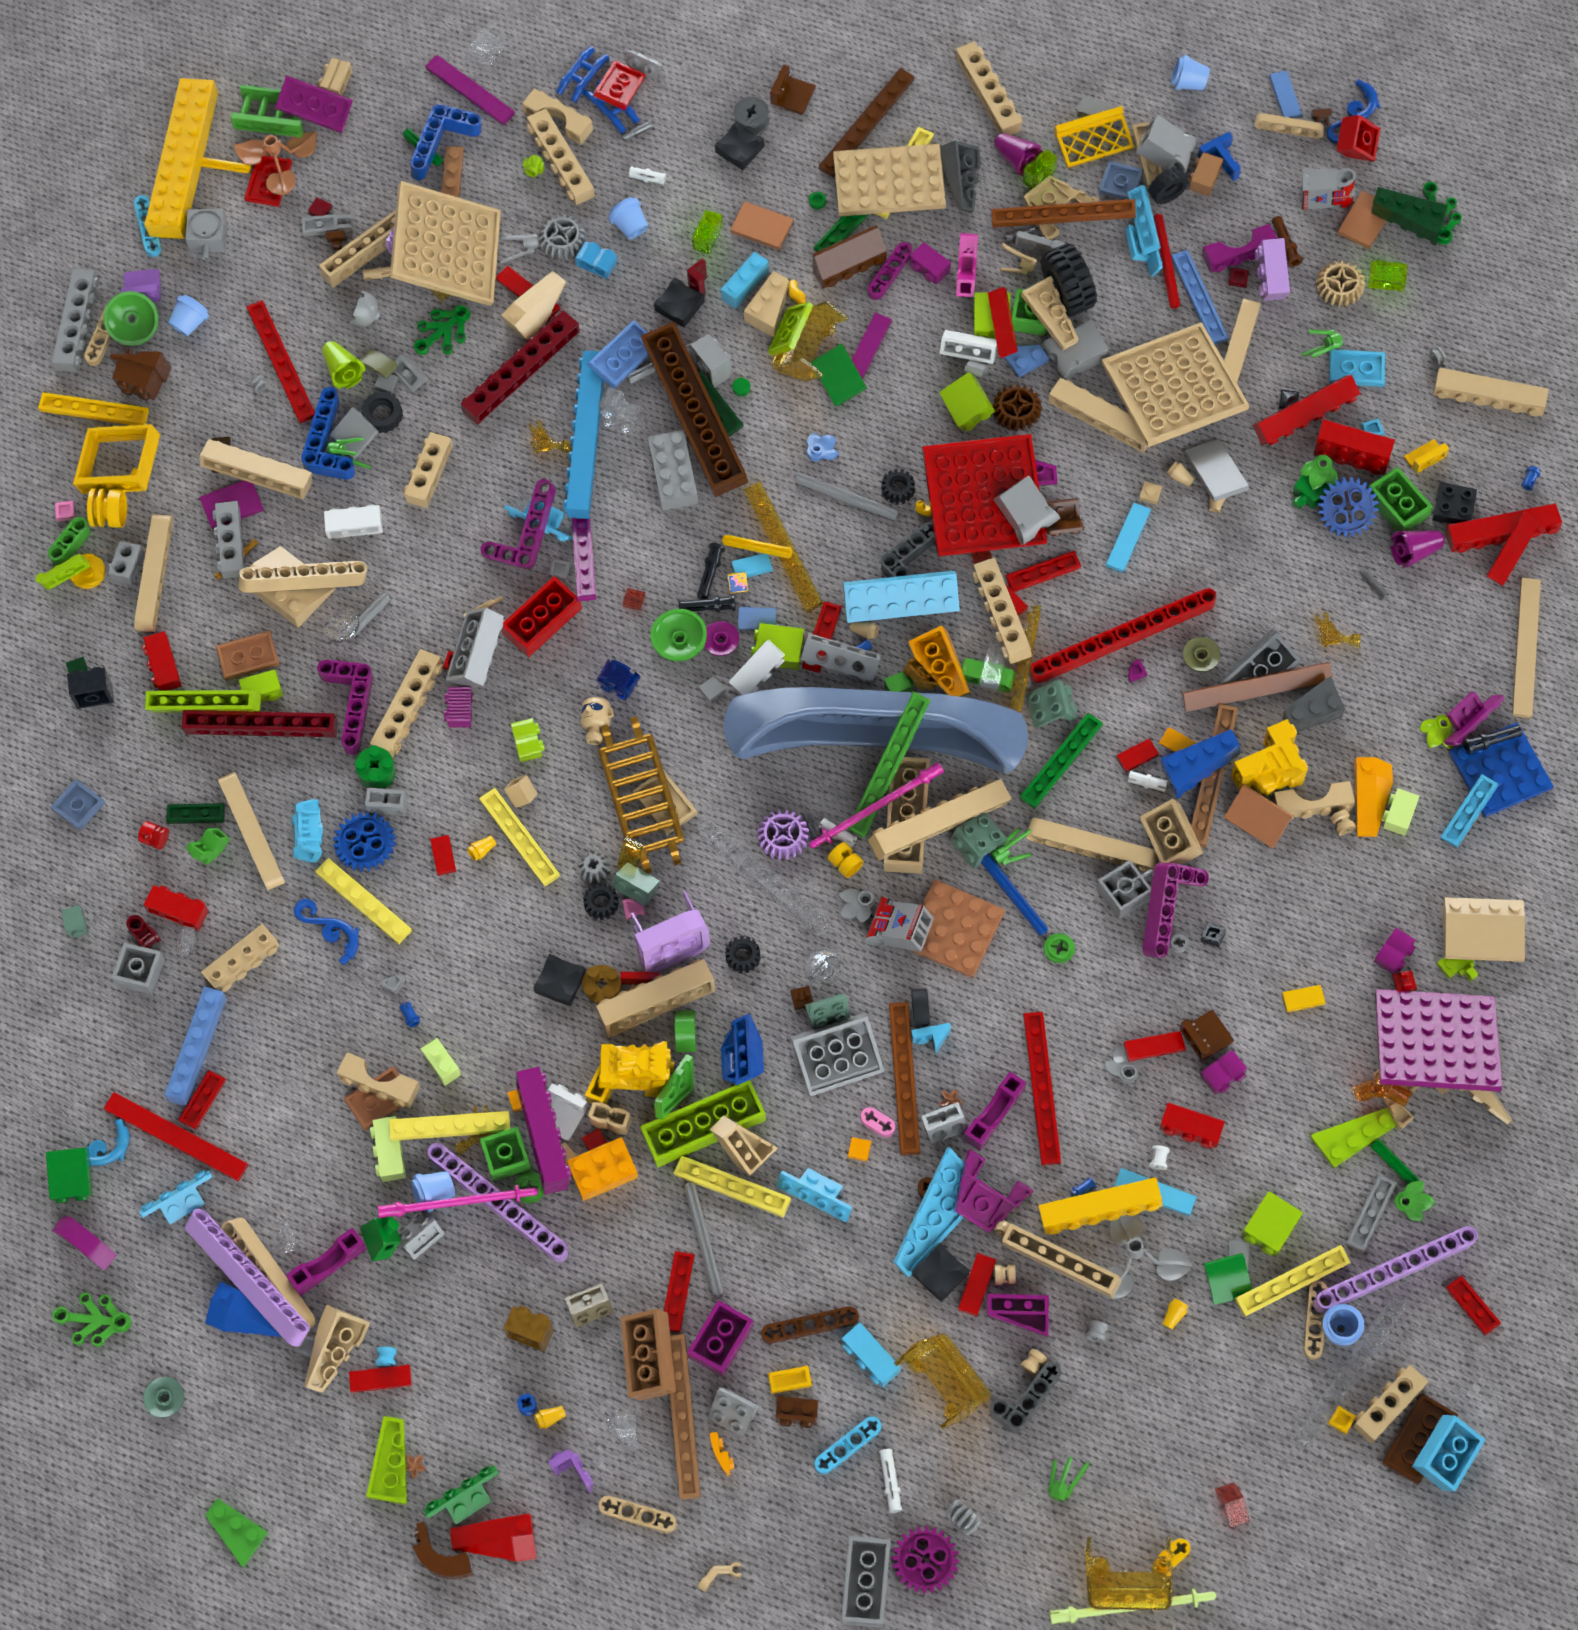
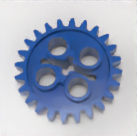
[1318,476,1379,537]
[333,811,396,872]

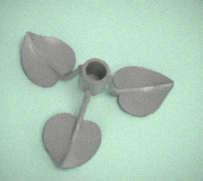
[1101,1215,1192,1300]

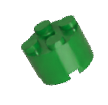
[355,745,396,789]

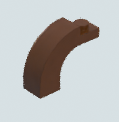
[413,1521,473,1580]

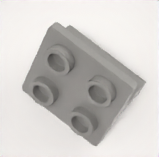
[398,1211,445,1260]
[708,1387,759,1437]

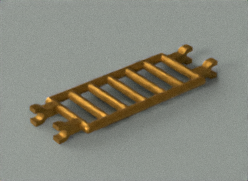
[598,716,684,874]

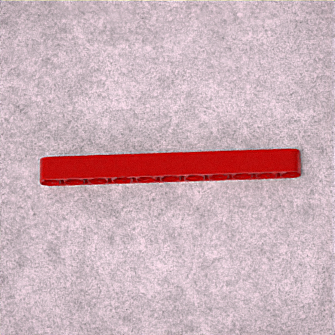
[1030,588,1217,684]

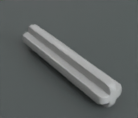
[347,593,390,637]

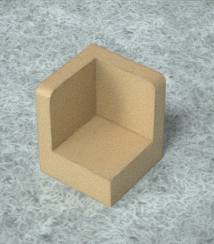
[504,775,537,808]

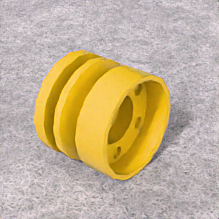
[87,488,127,528]

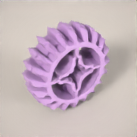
[757,809,809,861]

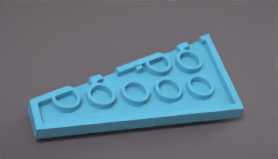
[893,1147,978,1277]

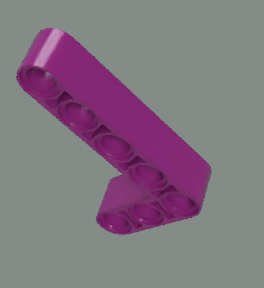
[480,479,556,570]
[317,660,373,755]
[1142,862,1209,958]

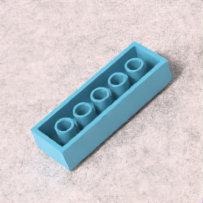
[843,571,960,623]

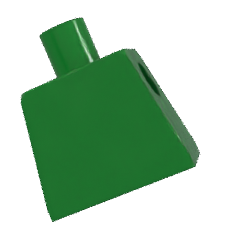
[1292,475,1330,509]
[359,1217,401,1262]

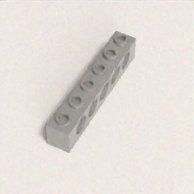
[52,268,99,373]

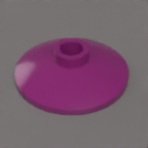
[704,621,740,656]

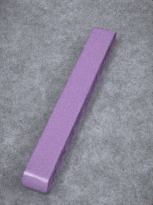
[427,1143,568,1262]
[185,1209,310,1346]
[1313,1226,1478,1313]

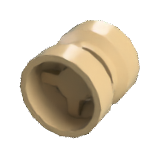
[1330,809,1356,836]
[994,1265,1016,1285]
[1020,1349,1048,1377]

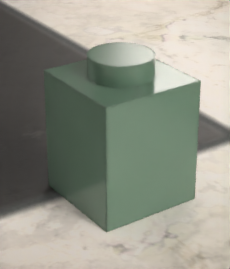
[61,905,88,938]

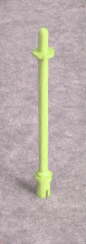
[1050,1589,1216,1624]

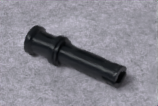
[697,543,725,599]
[679,594,736,612]
[1463,725,1522,755]

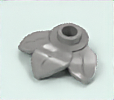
[839,889,875,923]
[1105,1047,1143,1084]

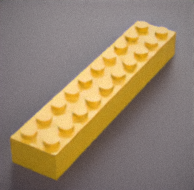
[145,78,219,239]

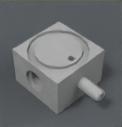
[186,209,227,260]
[1097,860,1154,919]

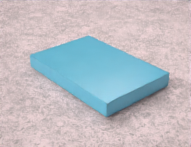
[1329,349,1385,387]

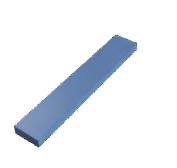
[1171,250,1229,345]

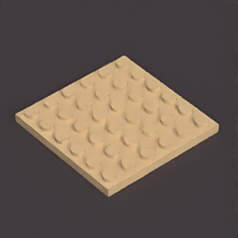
[390,181,501,306]
[1102,322,1249,447]

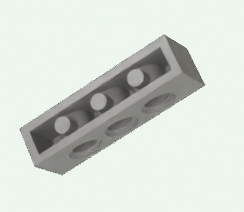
[213,501,245,579]
[801,633,881,681]

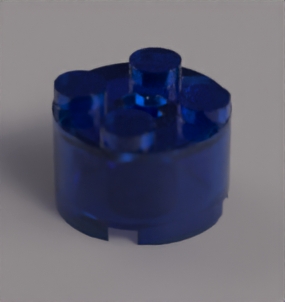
[597,659,641,701]

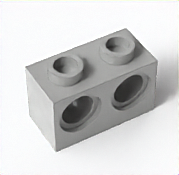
[107,541,144,586]
[365,788,408,817]
[921,1102,968,1144]

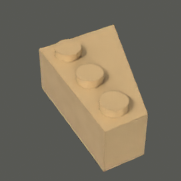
[710,1116,778,1176]

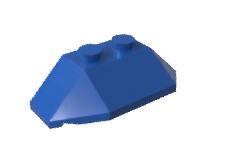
[721,1014,764,1085]

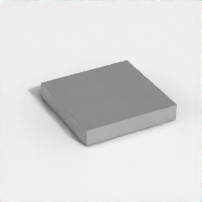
[330,407,379,459]

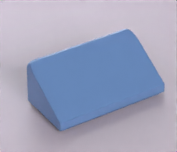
[738,607,776,630]

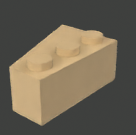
[744,271,789,338]

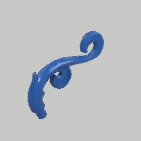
[1327,79,1381,144]
[294,899,359,965]

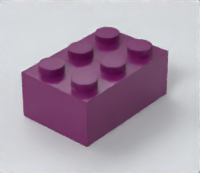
[687,1300,754,1377]

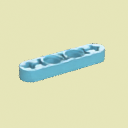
[134,195,162,257]
[815,1417,881,1475]

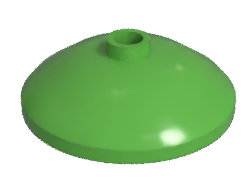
[104,291,159,346]
[650,609,707,662]

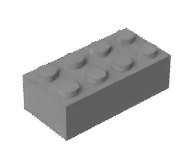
[648,430,698,510]
[445,608,504,688]
[841,1536,891,1628]

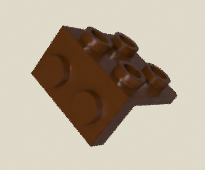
[1045,498,1084,536]

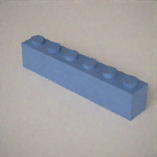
[165,987,226,1106]

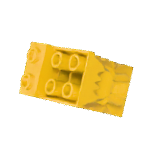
[1231,719,1308,796]
[598,1041,674,1097]

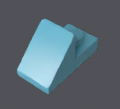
[911,1023,951,1054]

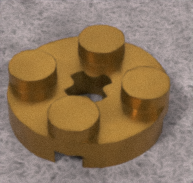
[903,658,938,690]
[582,965,621,1004]

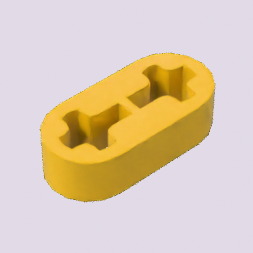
[1156,1538,1191,1572]

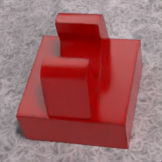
[1392,971,1417,992]

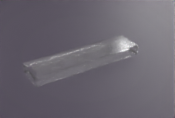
[979,634,1005,690]

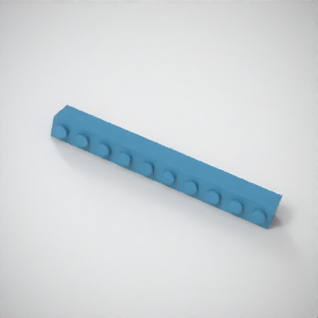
[563,351,604,519]

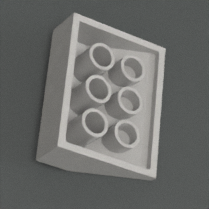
[790,1013,885,1097]

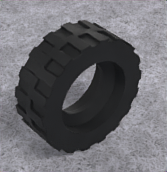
[1148,167,1189,205]
[361,391,403,433]

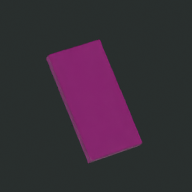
[275,75,353,133]

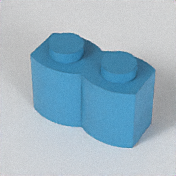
[575,242,617,279]

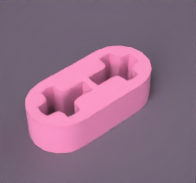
[861,1107,895,1137]

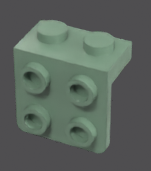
[1026,680,1077,728]
[950,813,1007,869]
[805,994,850,1028]

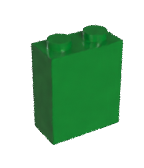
[46,1147,93,1203]

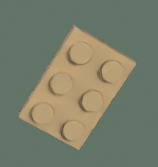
[633,771,698,835]

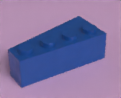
[1161,729,1240,799]

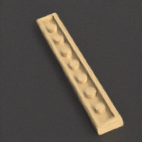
[1512,578,1541,719]

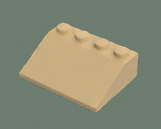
[250,546,336,628]
[1442,897,1525,962]

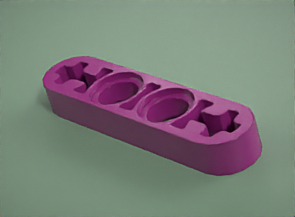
[868,242,912,300]

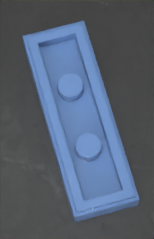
[1269,71,1302,119]

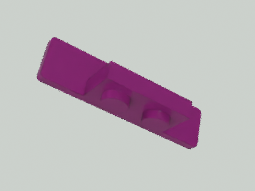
[1444,692,1505,746]

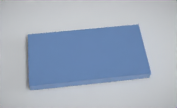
[587,320,649,389]

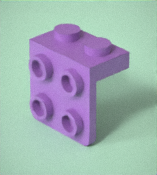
[121,269,161,302]
[548,1449,594,1493]

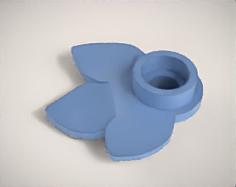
[806,433,839,461]

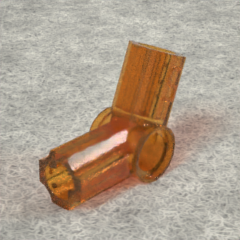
[1353,1072,1412,1106]

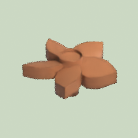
[939,1090,963,1106]
[406,1455,427,1479]

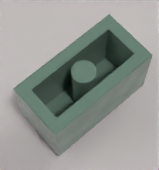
[612,862,660,906]

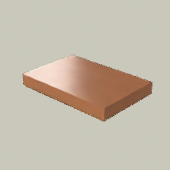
[1337,191,1386,249]
[730,201,794,251]
[216,630,280,681]
[1224,785,1293,848]
[343,1066,401,1131]

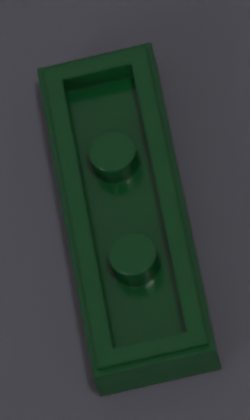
[166,803,225,824]

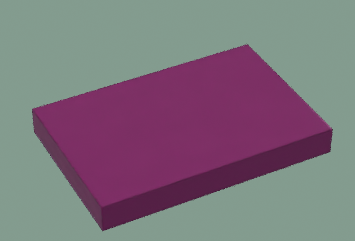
[199,480,264,530]

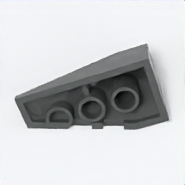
[940,140,981,212]
[1220,629,1301,684]

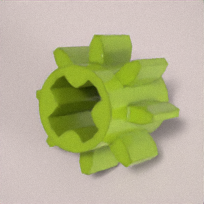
[522,155,545,177]

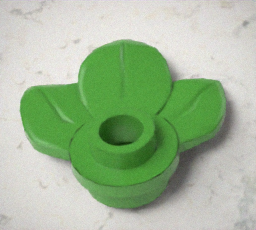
[1301,455,1337,490]
[1394,1181,1435,1221]

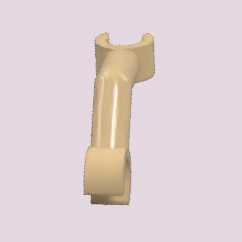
[698,1562,741,1592]

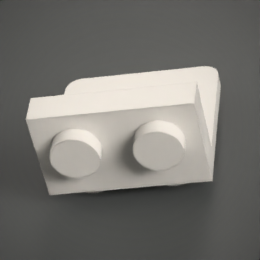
[548,1084,588,1141]

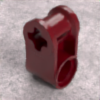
[126,915,161,948]

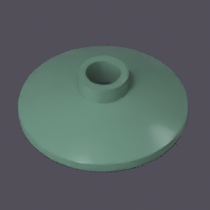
[143,1377,184,1418]

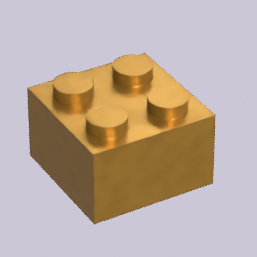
[503,1306,554,1352]

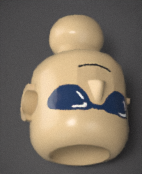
[581,697,614,745]

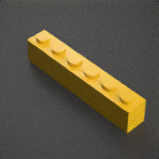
[1038,1177,1163,1235]

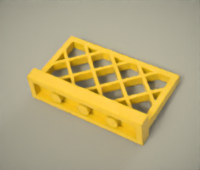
[1053,106,1134,168]

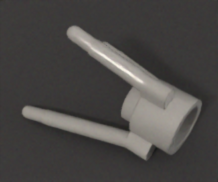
[499,234,538,264]

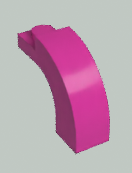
[956,233,978,297]

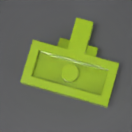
[1436,957,1478,982]

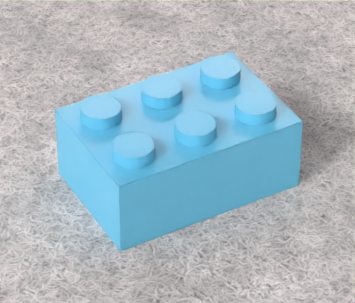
[1412,1415,1486,1492]

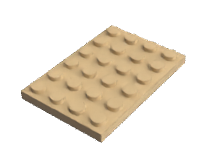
[833,144,946,216]

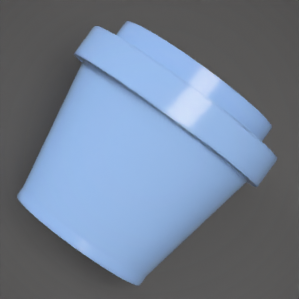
[1171,55,1210,91]
[608,198,649,240]
[168,295,209,337]
[411,1171,455,1213]
[1322,1304,1364,1346]

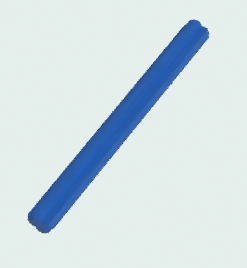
[981,854,1048,936]

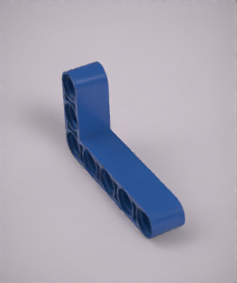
[410,104,481,180]
[301,387,355,480]

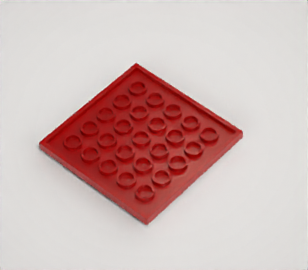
[922,434,1047,557]

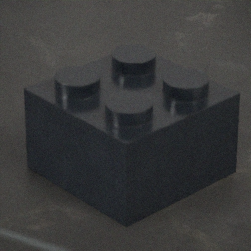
[67,667,114,709]

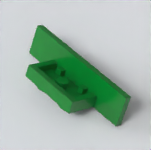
[423,1465,499,1524]

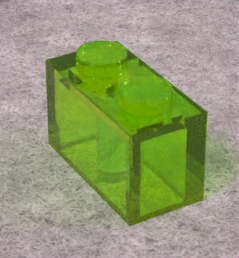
[692,209,723,255]
[1368,260,1408,292]

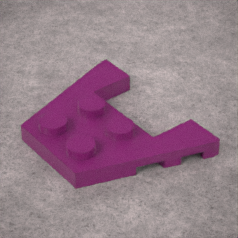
[954,1150,1034,1233]

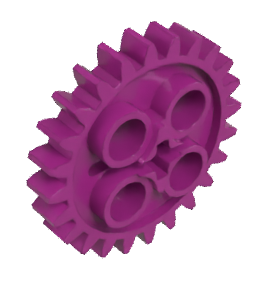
[892,1525,959,1595]

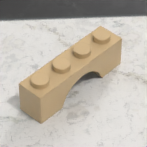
[522,88,593,145]
[1273,781,1355,821]
[337,1052,420,1108]

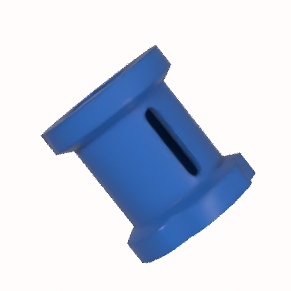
[517,1394,537,1416]

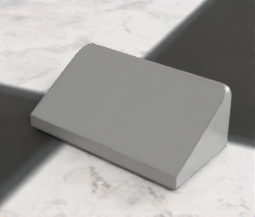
[393,354,429,392]

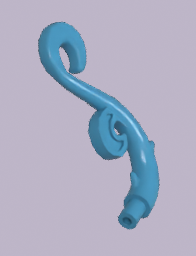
[88,1119,130,1166]

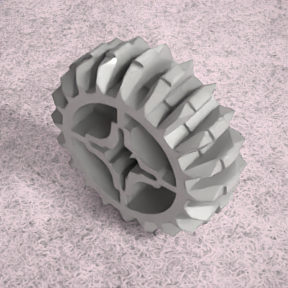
[538,214,586,261]

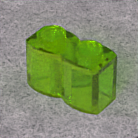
[1023,149,1058,190]

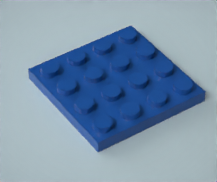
[1449,722,1554,818]

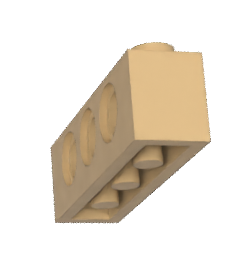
[403,432,453,508]
[1354,1365,1429,1444]

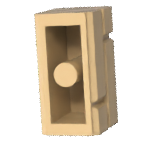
[318,58,353,96]

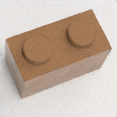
[1188,152,1223,197]

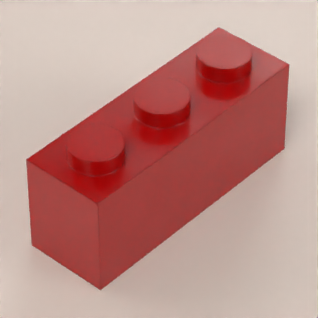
[142,631,182,691]
[143,885,209,931]
[1159,1102,1225,1149]

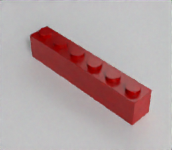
[1252,374,1361,446]
[1445,503,1562,553]

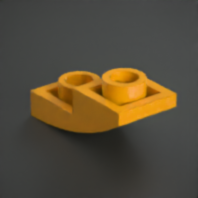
[1159,727,1197,753]
[710,1432,734,1476]

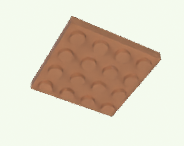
[909,879,1005,978]

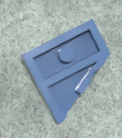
[1004,345,1049,378]

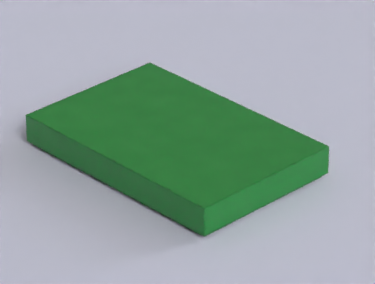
[811,343,867,407]

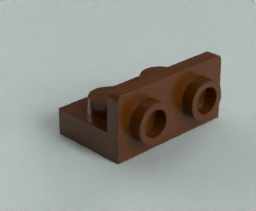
[775,1396,819,1428]

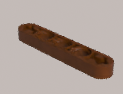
[761,1306,859,1344]

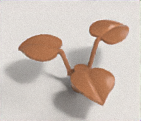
[234,131,317,196]

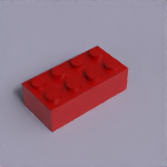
[1313,419,1395,475]
[502,576,582,658]

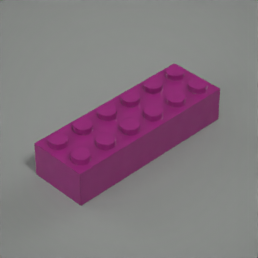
[516,1066,571,1195]

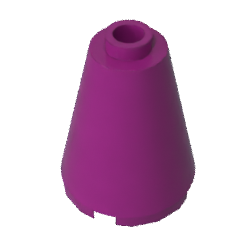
[994,133,1043,177]
[1390,531,1445,568]

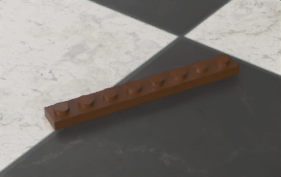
[819,68,915,178]

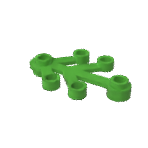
[52,1292,132,1347]

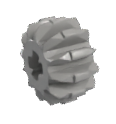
[577,851,610,884]
[945,1500,980,1535]

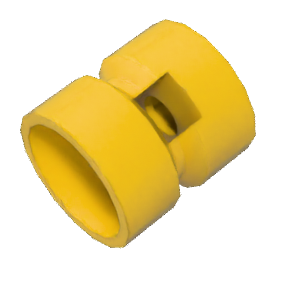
[827,842,864,878]

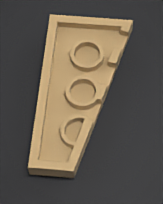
[1021,276,1079,351]

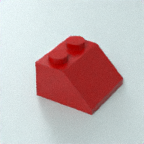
[1336,115,1381,162]

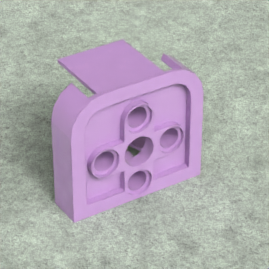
[631,891,710,972]

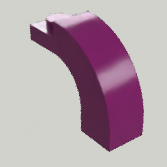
[52,1215,117,1271]

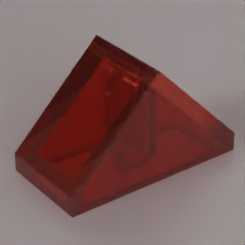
[1215,1482,1250,1529]

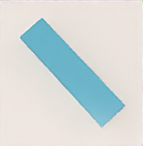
[1127,185,1160,255]
[1106,503,1151,573]
[1440,774,1498,848]
[1114,1168,1196,1216]

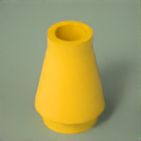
[467,836,496,861]
[1162,1298,1188,1330]
[534,1406,566,1430]

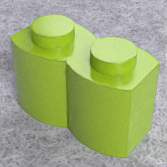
[511,718,545,762]

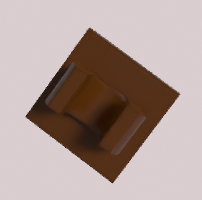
[1311,108,1332,125]
[326,230,346,250]
[790,986,813,1010]

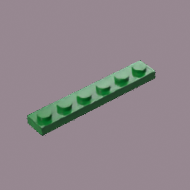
[1020,713,1103,809]

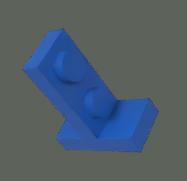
[1198,132,1241,181]

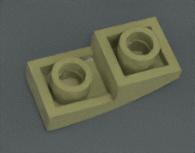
[360,349,398,379]

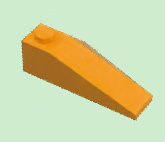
[908,625,970,697]
[1353,757,1393,837]

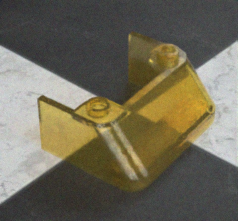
[772,301,849,382]
[894,1334,991,1429]
[1085,1537,1173,1610]

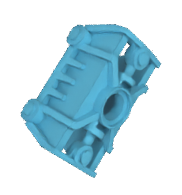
[291,799,323,863]

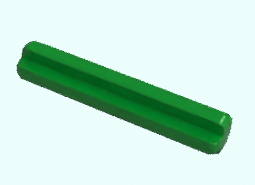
[403,128,443,167]
[1371,1139,1420,1184]

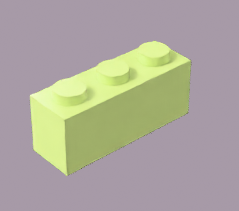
[370,1116,406,1182]

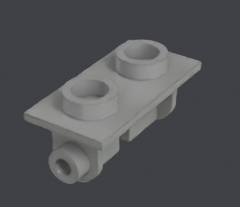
[626,50,663,79]

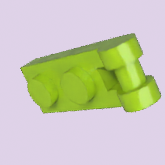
[35,554,90,590]

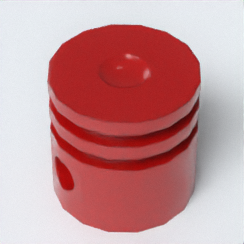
[138,821,169,850]

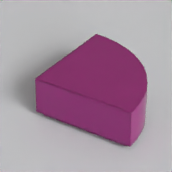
[1128,658,1147,683]

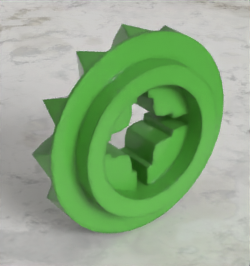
[1044,933,1075,964]
[513,1172,544,1204]

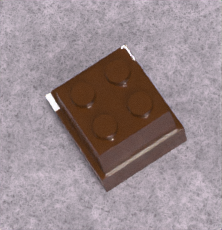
[110,348,172,401]

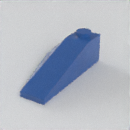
[205,1282,282,1337]

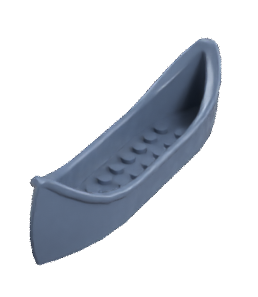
[724,687,1028,774]

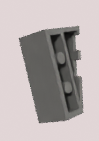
[1282,676,1345,732]

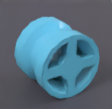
[375,1347,397,1367]

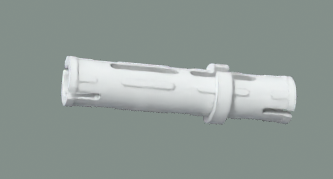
[879,1449,902,1513]

